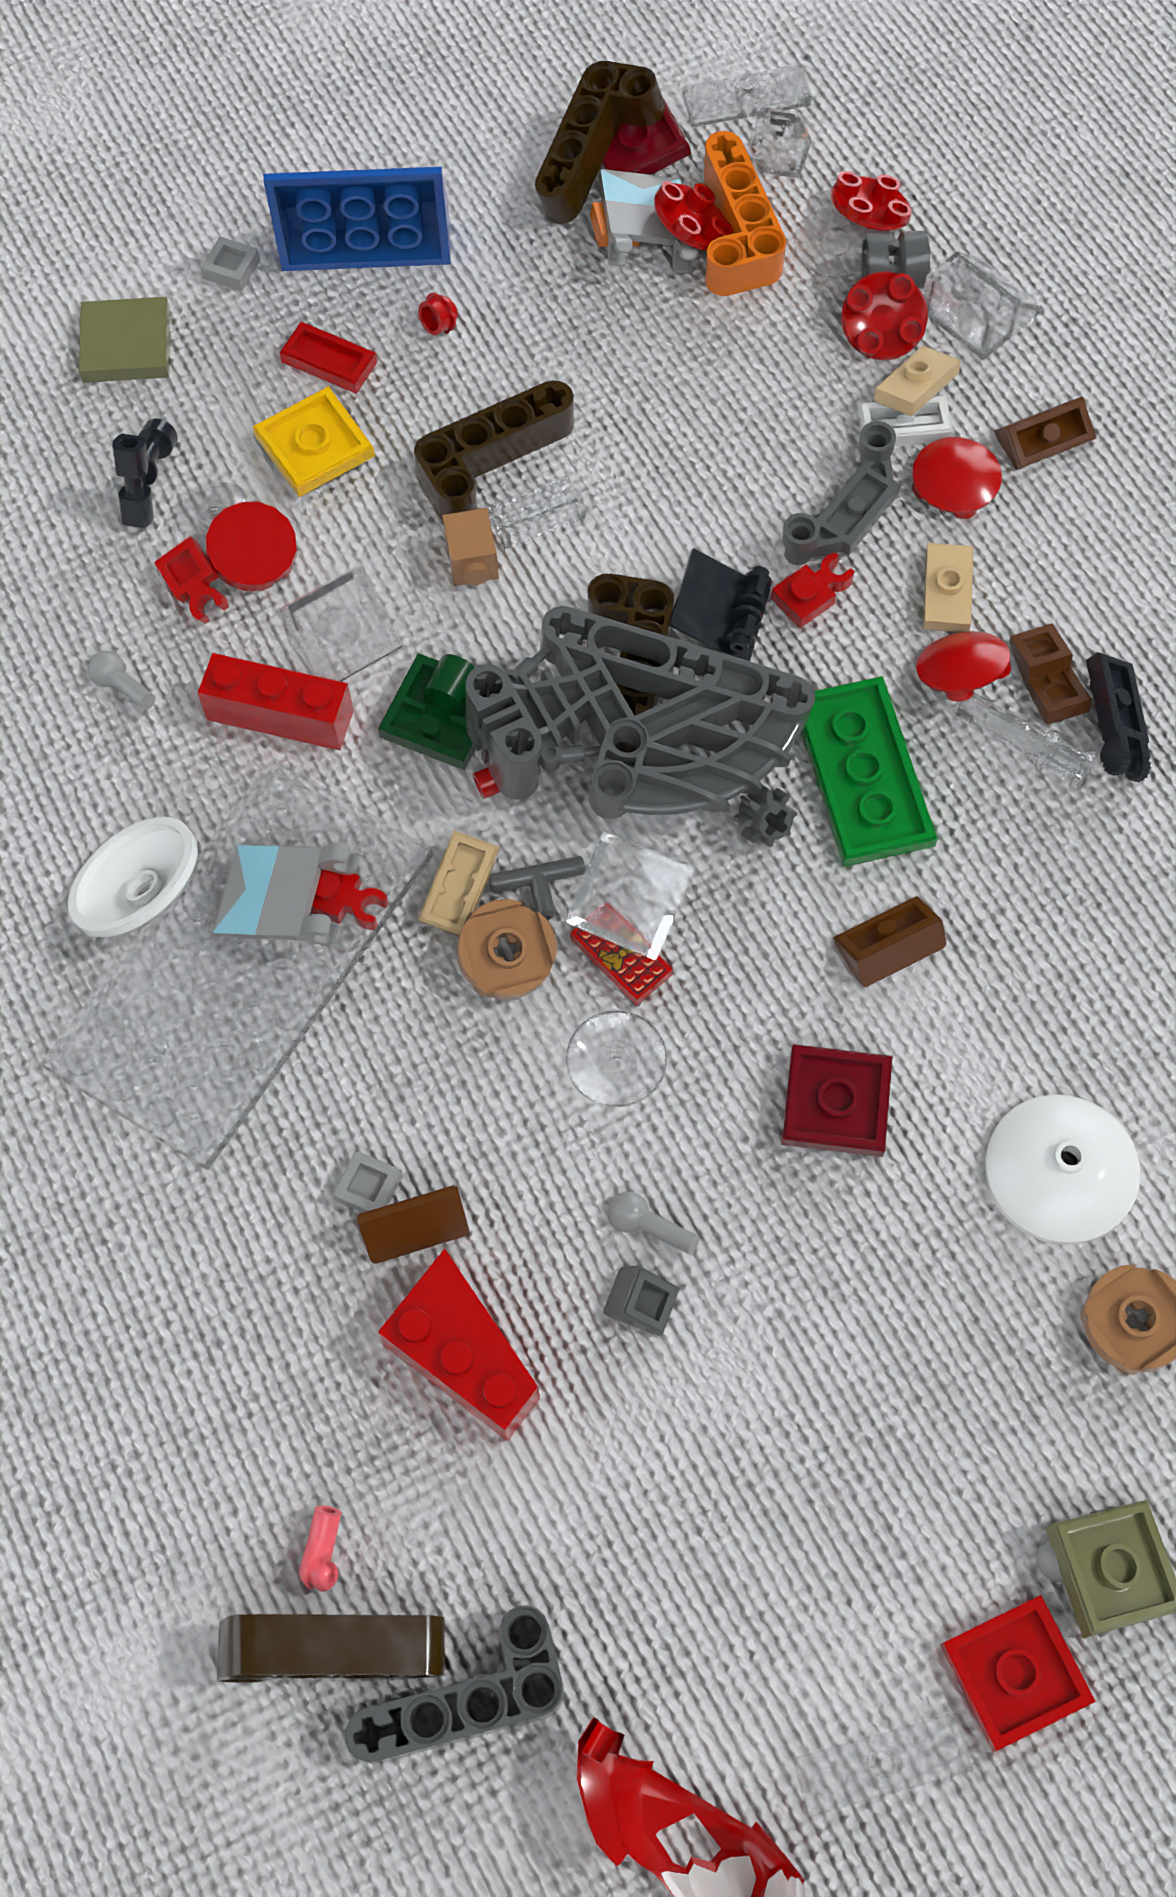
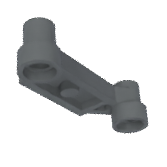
[782,421,901,565]

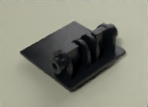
[668,548,772,661]

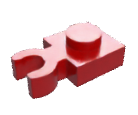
[154,536,229,624]
[770,552,855,629]
[310,869,389,930]

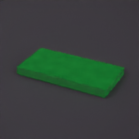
[792,676,938,867]

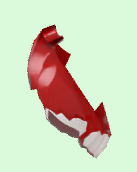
[577,1717,806,1897]

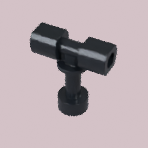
[112,418,178,528]

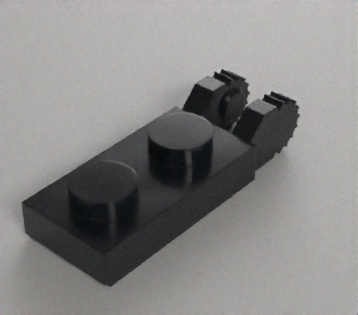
[1086,652,1152,783]

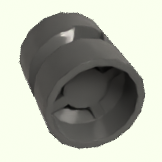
[861,231,930,289]

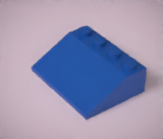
[263,166,451,271]

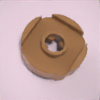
[456,899,557,1000]
[1081,1265,1176,1374]

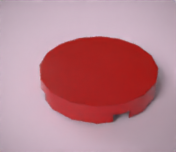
[206,501,297,591]

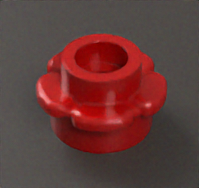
[418,292,458,335]

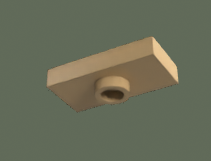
[875,346,960,416]
[923,543,973,632]
[418,830,500,937]

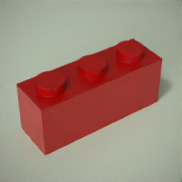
[197,653,354,751]

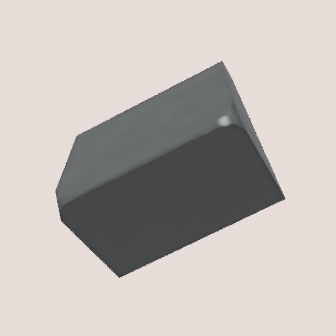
[603,1266,680,1336]

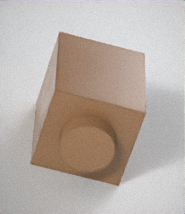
[442,508,499,586]

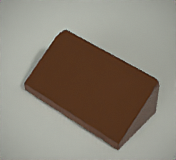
[994,396,1097,470]
[833,896,947,987]
[356,1185,469,1264]

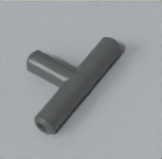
[489,856,586,920]

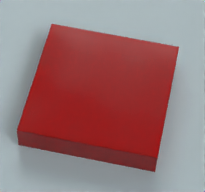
[940,1595,1096,1752]

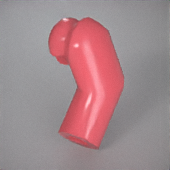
[298,1505,342,1592]

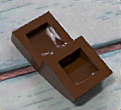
[1009,623,1092,725]

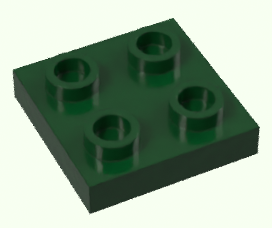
[378,653,476,771]

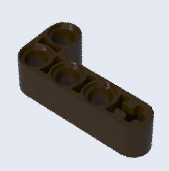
[535,61,666,224]
[414,380,574,520]
[587,573,674,753]
[217,1614,445,1683]

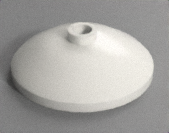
[68,817,198,937]
[984,1095,1140,1245]

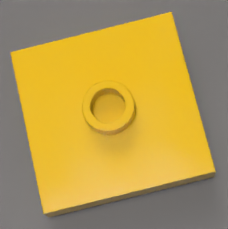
[252,386,375,497]

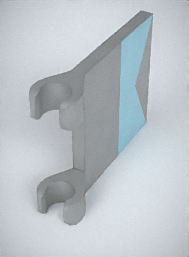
[598,169,698,274]
[212,842,359,946]

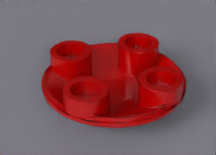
[830,171,912,231]
[654,181,733,251]
[841,271,928,360]
[912,437,1002,519]
[916,631,1011,702]

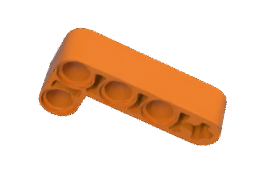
[703,131,786,296]

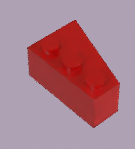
[378,1248,540,1442]

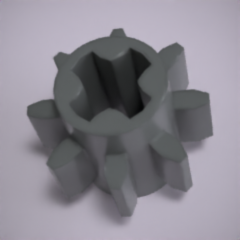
[733,785,798,847]

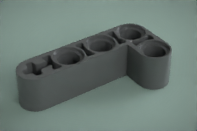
[345,1605,564,1764]

